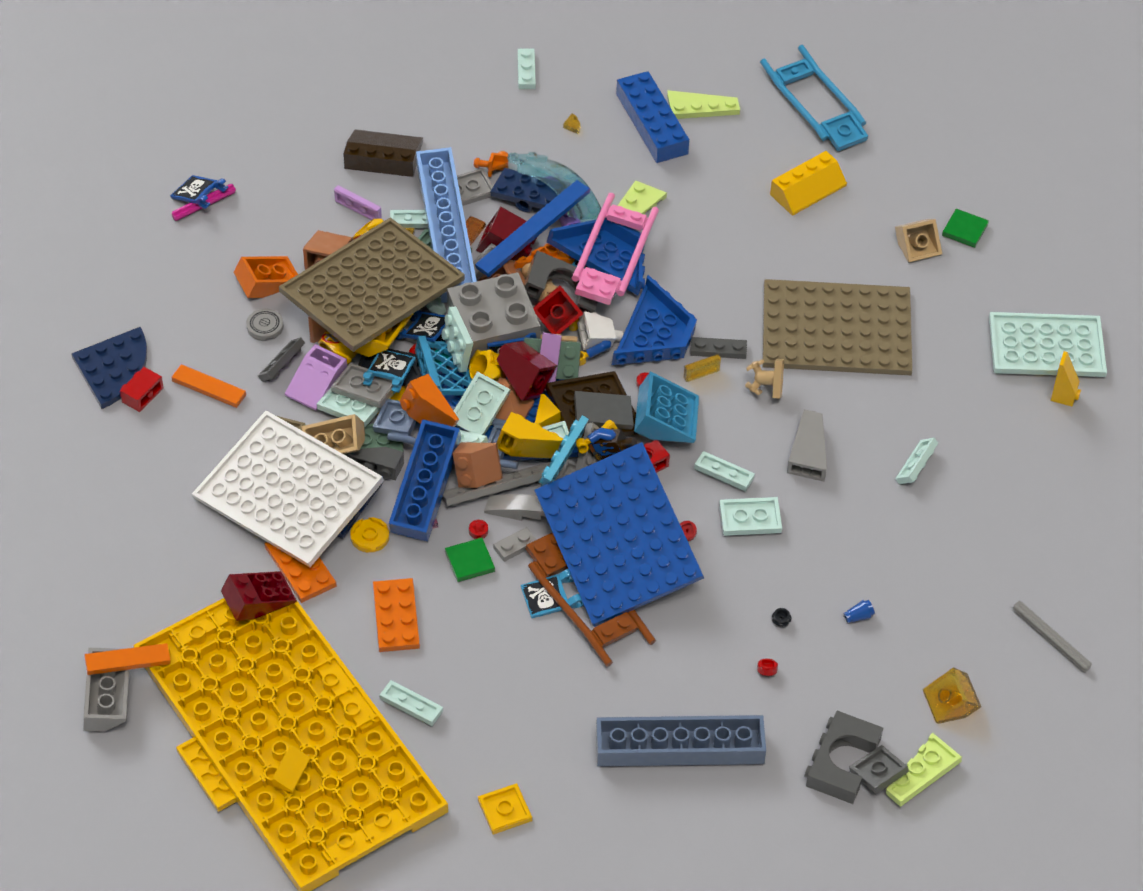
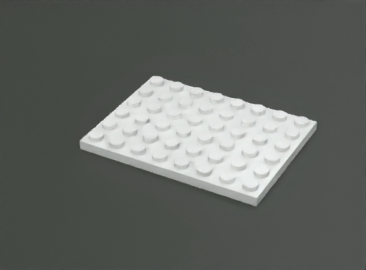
[192,411,384,567]

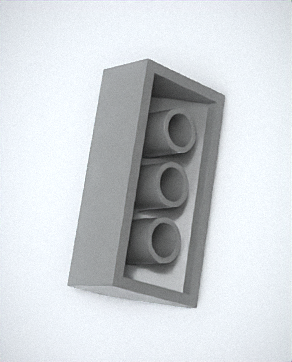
[83,648,129,732]

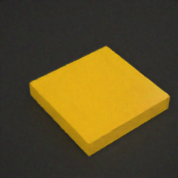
[478,783,532,835]

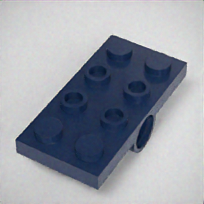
[490,168,570,212]

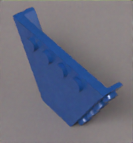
[547,217,645,295]
[611,275,697,365]

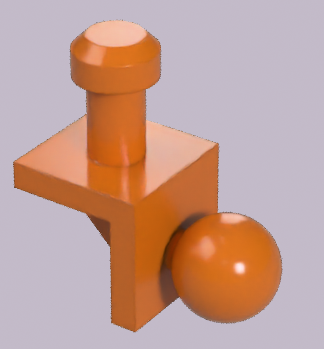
[473,151,509,177]

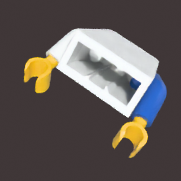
[569,311,623,366]

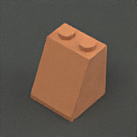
[303,230,353,270]

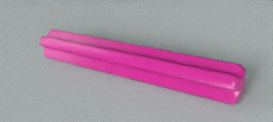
[171,184,236,221]

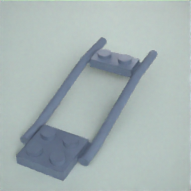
[373,399,519,469]

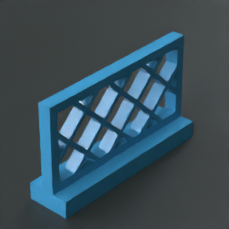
[415,336,472,395]

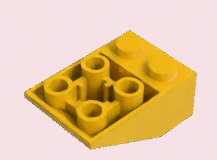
[496,412,563,458]

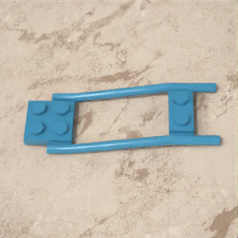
[760,45,868,151]

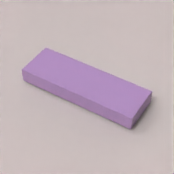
[334,185,382,220]
[540,332,562,390]

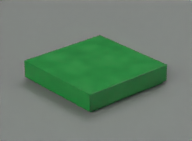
[942,208,989,248]
[445,538,495,582]

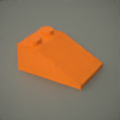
[233,256,298,298]
[399,374,459,427]

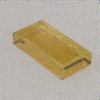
[683,354,721,382]

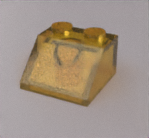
[922,667,982,724]

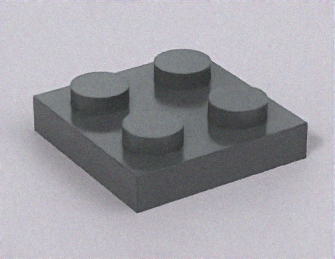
[849,745,909,794]

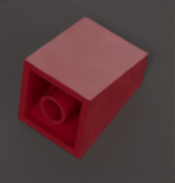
[476,206,537,261]
[496,341,557,401]

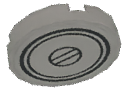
[246,309,283,341]

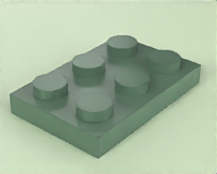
[524,337,581,380]

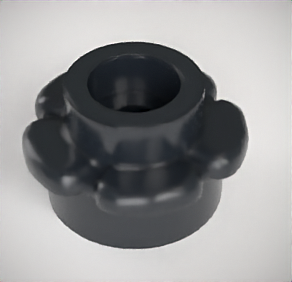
[772,608,792,627]

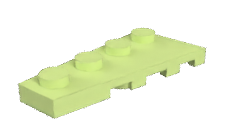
[667,90,740,119]
[617,180,667,215]
[886,733,962,807]

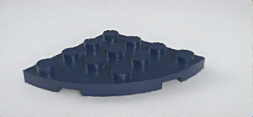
[71,327,147,409]

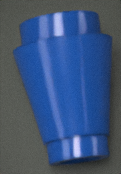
[843,600,875,624]

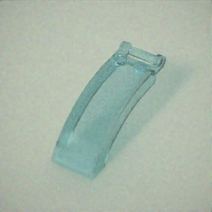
[508,152,601,220]

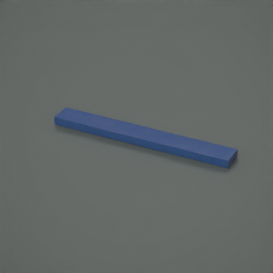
[475,180,590,277]

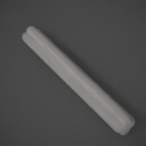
[1013,601,1092,672]

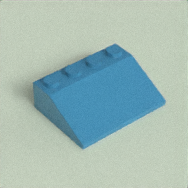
[634,371,699,443]

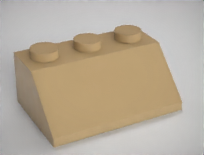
[302,414,365,454]

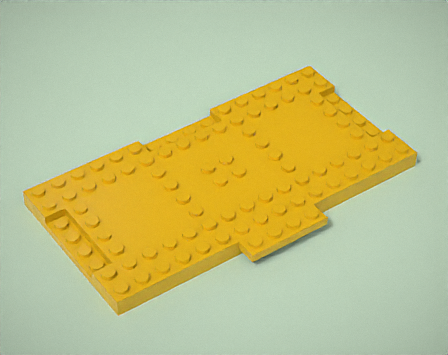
[133,598,448,891]

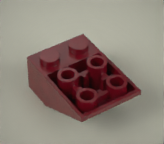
[221,571,297,621]

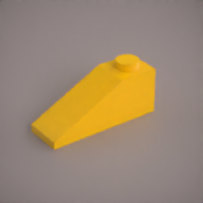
[1050,351,1081,407]

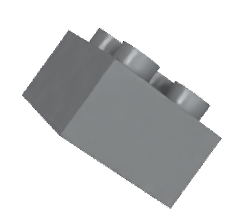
[447,272,541,368]

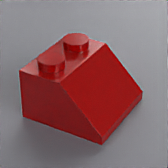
[533,285,583,334]

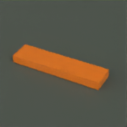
[171,364,246,408]
[85,643,171,675]

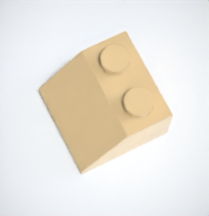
[895,219,942,262]

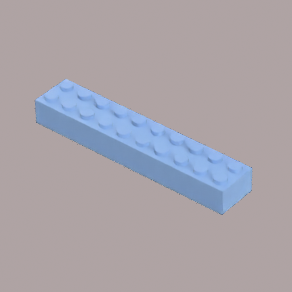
[416,147,477,303]

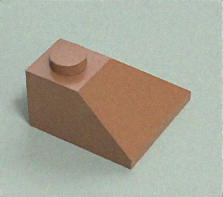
[495,377,534,420]

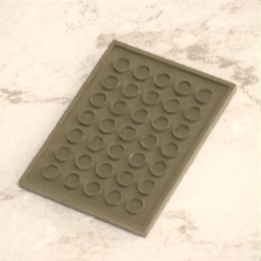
[279,217,465,352]
[762,279,912,376]

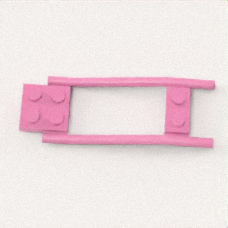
[572,192,659,305]

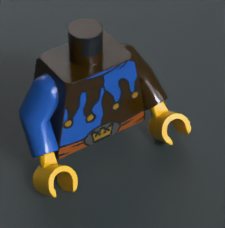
[576,427,637,461]

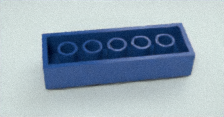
[616,71,690,163]
[388,420,461,542]

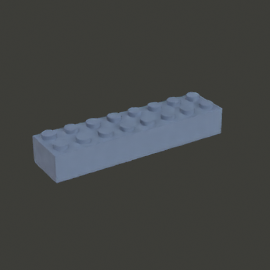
[596,715,766,766]

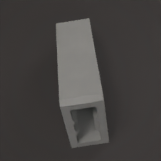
[787,409,827,482]

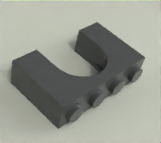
[524,250,598,313]
[804,710,884,804]

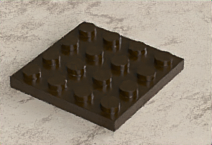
[545,371,638,438]

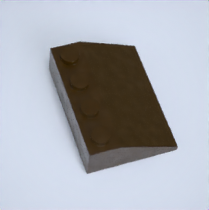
[343,129,423,177]

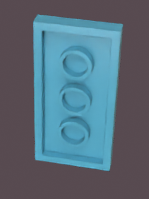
[539,415,589,487]

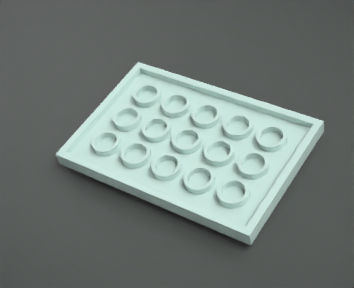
[989,312,1107,377]

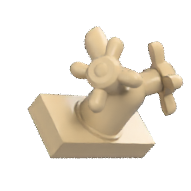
[745,359,784,399]

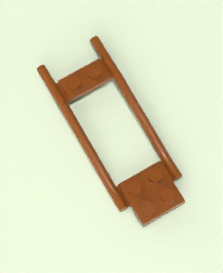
[525,532,656,667]

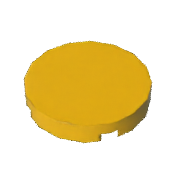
[350,517,389,553]

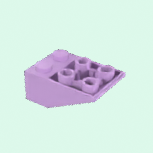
[285,344,347,411]

